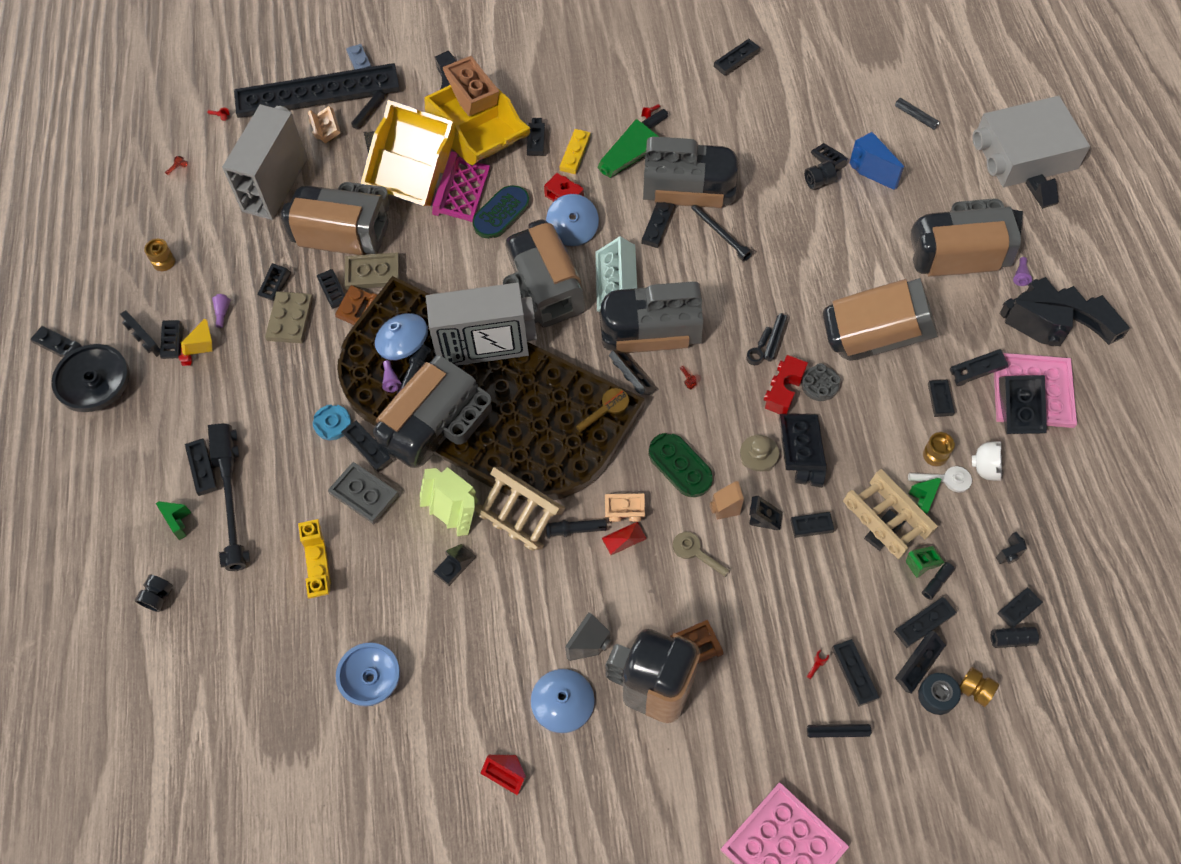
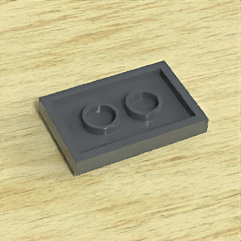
[328,462,399,525]

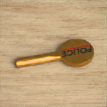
[576,388,629,432]

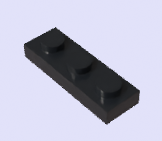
[713,38,760,76]
[641,202,674,248]
[120,310,160,357]
[609,350,656,395]
[341,420,393,472]
[185,438,218,496]
[894,596,957,648]
[895,630,946,694]
[832,639,879,707]

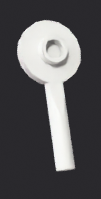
[908,466,972,493]

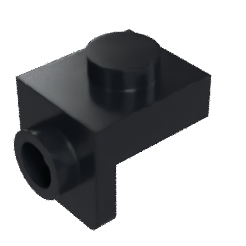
[996,532,1027,564]

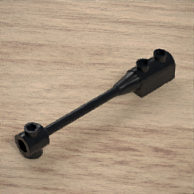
[208,423,250,571]

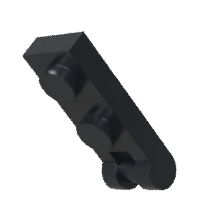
[30,326,82,358]
[949,349,1008,386]

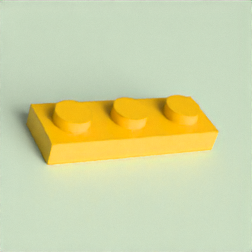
[559,129,591,175]

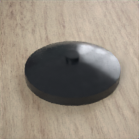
[51,344,130,412]

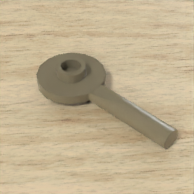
[673,532,730,577]

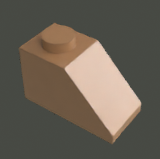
[710,481,744,520]

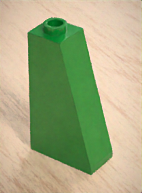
[597,119,659,178]

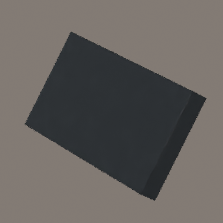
[779,414,826,471]

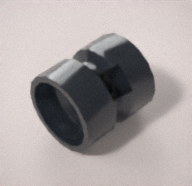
[804,160,837,190]
[795,463,827,488]
[134,574,173,612]

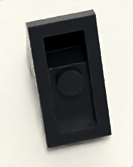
[1025,174,1059,209]
[749,495,783,530]
[433,544,476,586]

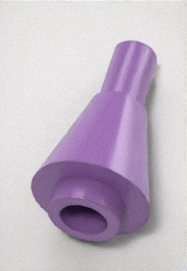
[1013,257,1032,286]
[212,294,231,328]
[382,360,401,392]

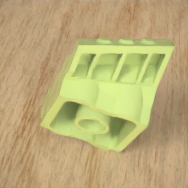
[420,467,478,536]

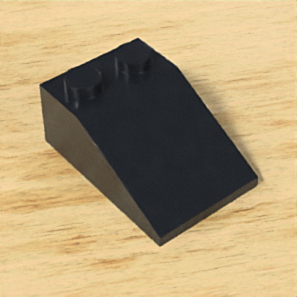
[1005,300,1073,346]
[999,375,1047,434]

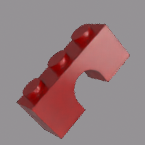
[763,355,808,414]

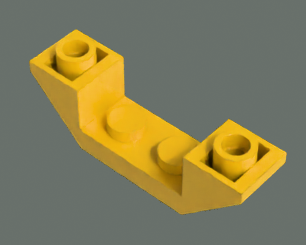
[298,519,331,599]

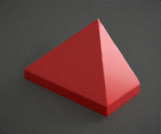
[602,522,646,556]
[480,754,526,795]

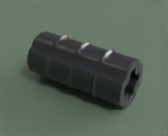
[990,626,1039,649]

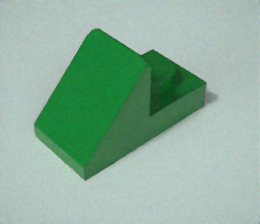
[908,478,942,515]
[156,501,191,540]
[906,546,945,578]

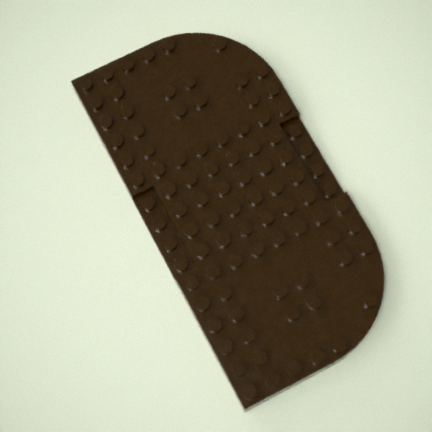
[337,276,645,501]

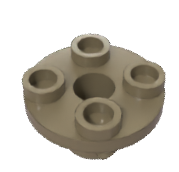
[740,435,779,471]

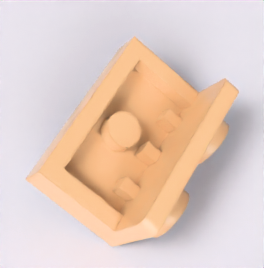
[308,106,341,144]
[605,494,645,522]

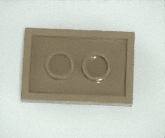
[345,252,399,290]
[265,292,313,343]

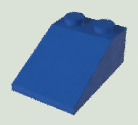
[849,132,904,190]

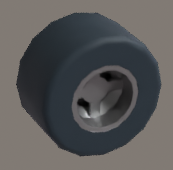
[918,673,961,715]

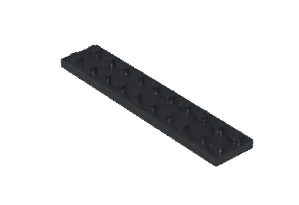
[234,63,400,118]

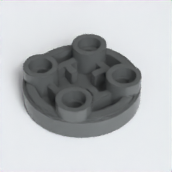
[801,363,841,401]

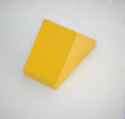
[181,319,212,355]

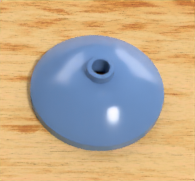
[546,194,599,246]
[375,314,428,360]
[336,643,400,706]
[531,669,594,733]

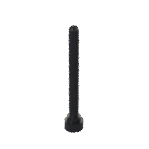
[691,205,753,262]

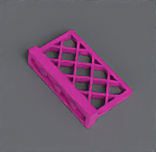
[432,151,490,222]

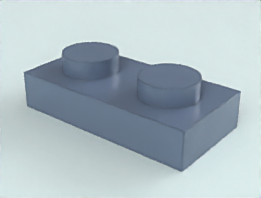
[346,44,371,69]

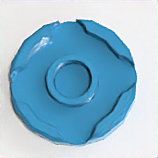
[313,404,351,441]

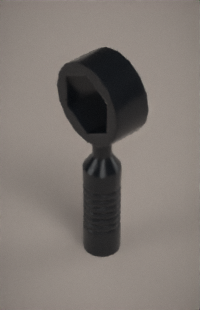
[746,327,772,366]

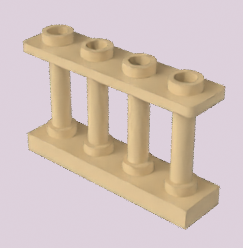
[474,467,565,551]
[843,469,938,559]

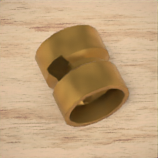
[144,238,175,272]
[923,432,955,467]
[959,667,999,707]

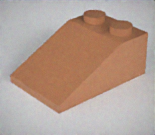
[443,56,499,116]

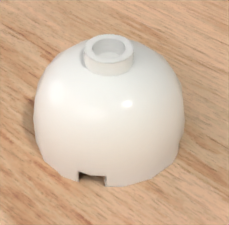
[972,442,1002,481]

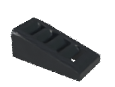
[811,143,848,172]
[257,263,292,301]
[316,269,345,309]
[160,320,184,359]

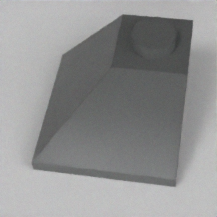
[565,612,611,661]

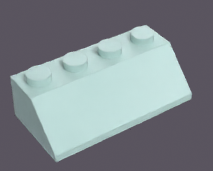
[595,236,637,312]

